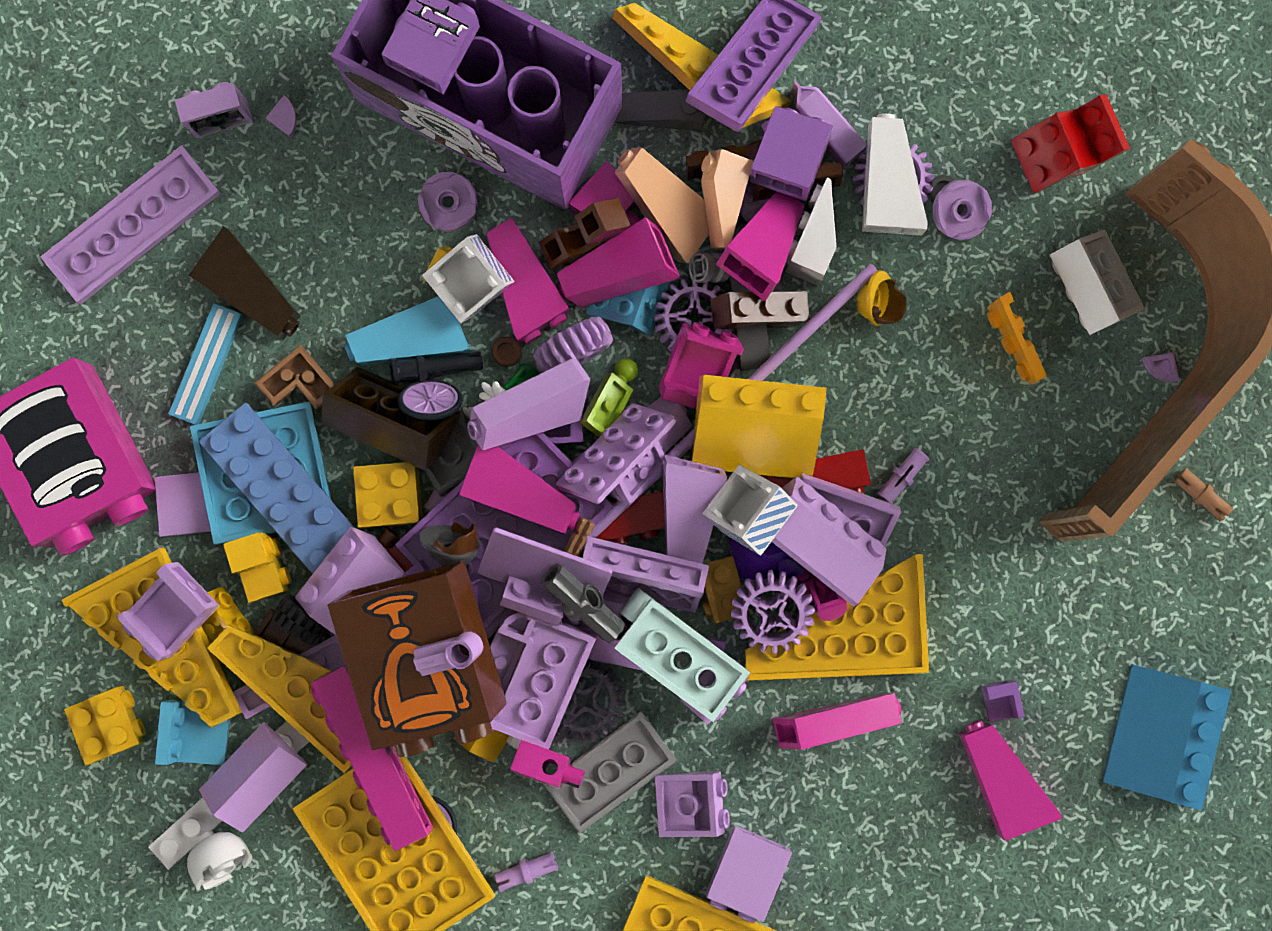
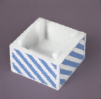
[422,234,515,323]
[702,464,798,556]

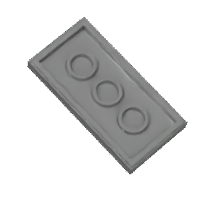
[543,711,677,834]

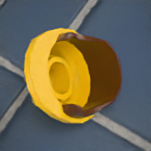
[855,270,907,326]

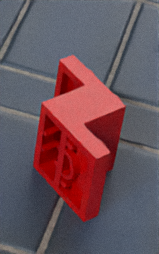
[1010,94,1130,194]

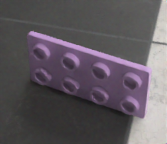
[556,403,676,505]
[478,528,613,626]

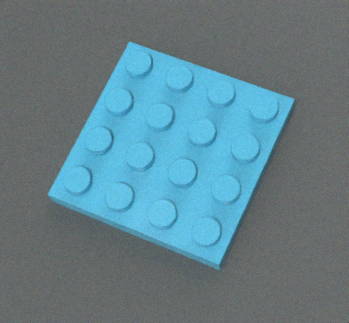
[190,402,332,545]

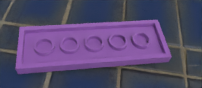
[685,0,822,133]

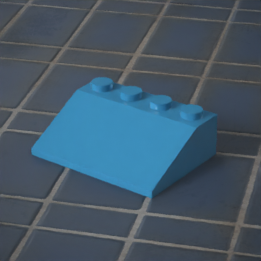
[1102,664,1231,811]

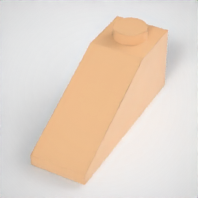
[701,149,753,250]

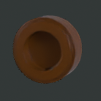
[491,337,522,367]

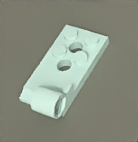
[614,587,751,722]

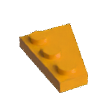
[987,292,1047,385]

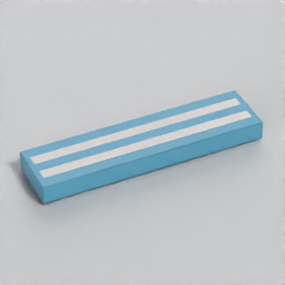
[168,303,243,425]

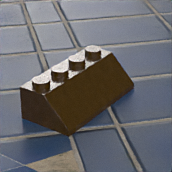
[321,367,460,470]

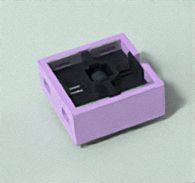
[175,82,253,138]

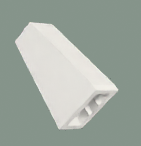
[862,114,928,236]

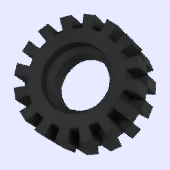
[271,594,328,646]

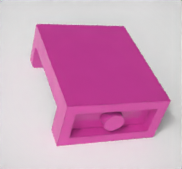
[658,323,744,409]

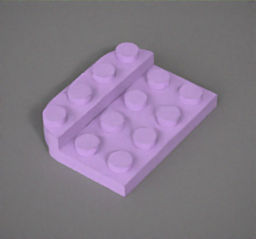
[490,610,596,750]

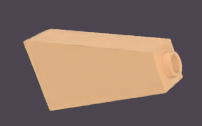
[615,148,709,263]

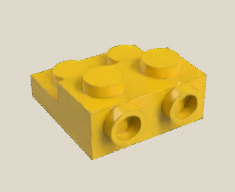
[64,686,146,766]

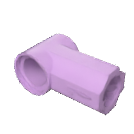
[413,632,483,676]

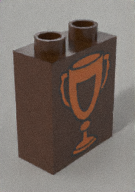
[327,561,507,757]

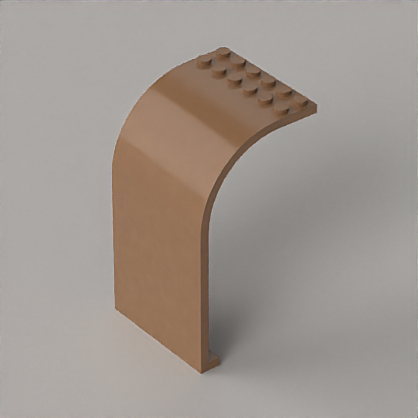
[1039,139,1272,542]

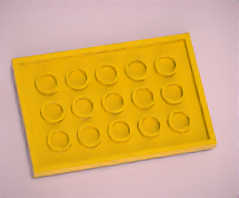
[292,745,496,931]

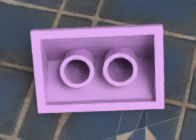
[199,722,308,833]

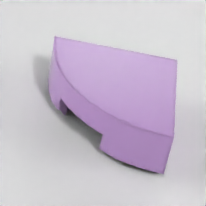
[266,95,297,138]
[1142,352,1180,382]

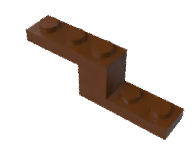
[686,140,843,202]

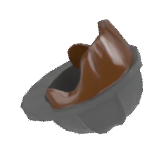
[419,522,481,566]

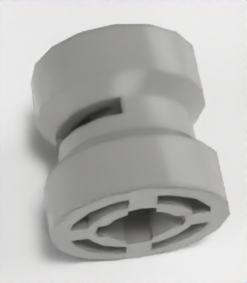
[689,252,730,283]

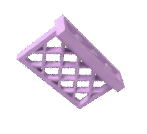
[583,536,709,613]

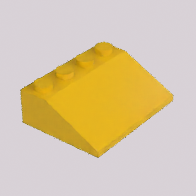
[691,375,827,478]

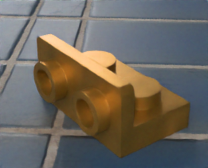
[702,556,749,624]

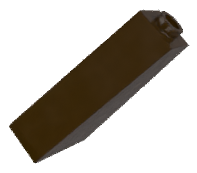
[189,226,300,340]

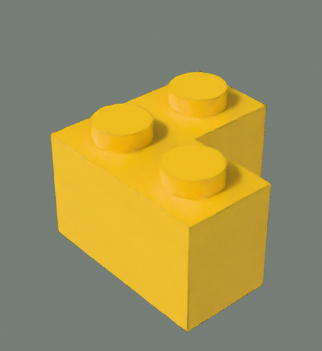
[223,532,291,603]

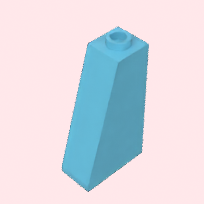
[344,296,471,366]

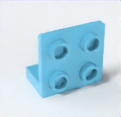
[586,281,670,336]
[155,699,230,765]

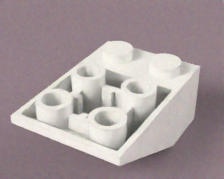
[785,178,836,286]

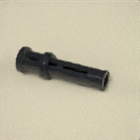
[389,351,483,385]

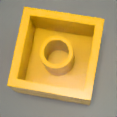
[353,462,423,529]

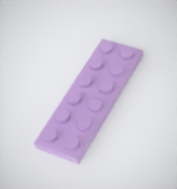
[41,145,221,305]

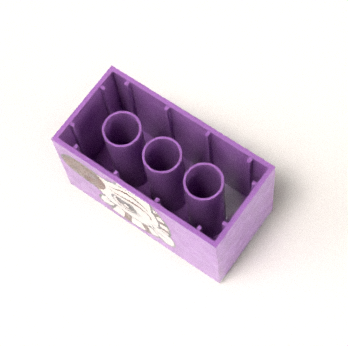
[331,0,622,211]

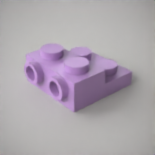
[655,771,729,837]

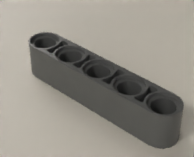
[724,224,770,371]

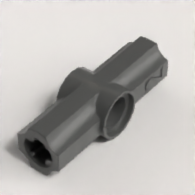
[541,563,625,643]

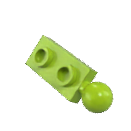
[580,358,638,437]

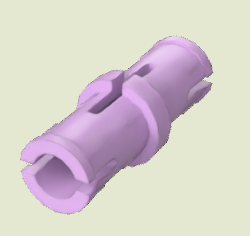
[876,448,930,504]
[494,851,559,892]

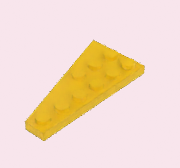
[612,3,792,131]

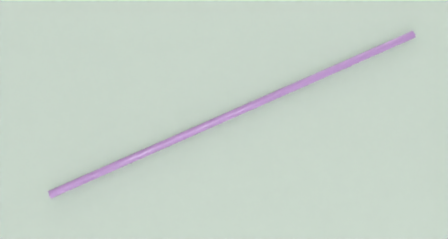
[485,263,878,639]

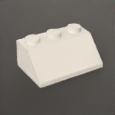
[1050,230,1145,335]

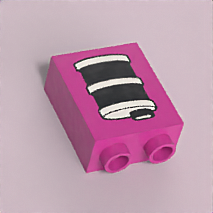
[0,357,156,556]

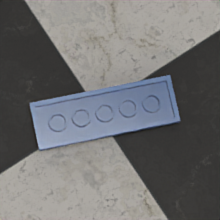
[198,402,356,574]

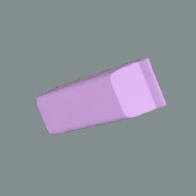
[791,82,867,170]

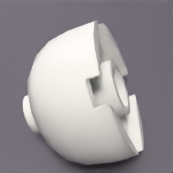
[187,831,252,890]

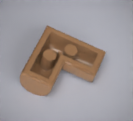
[254,344,335,410]

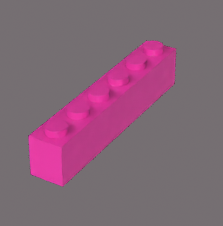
[311,664,433,851]

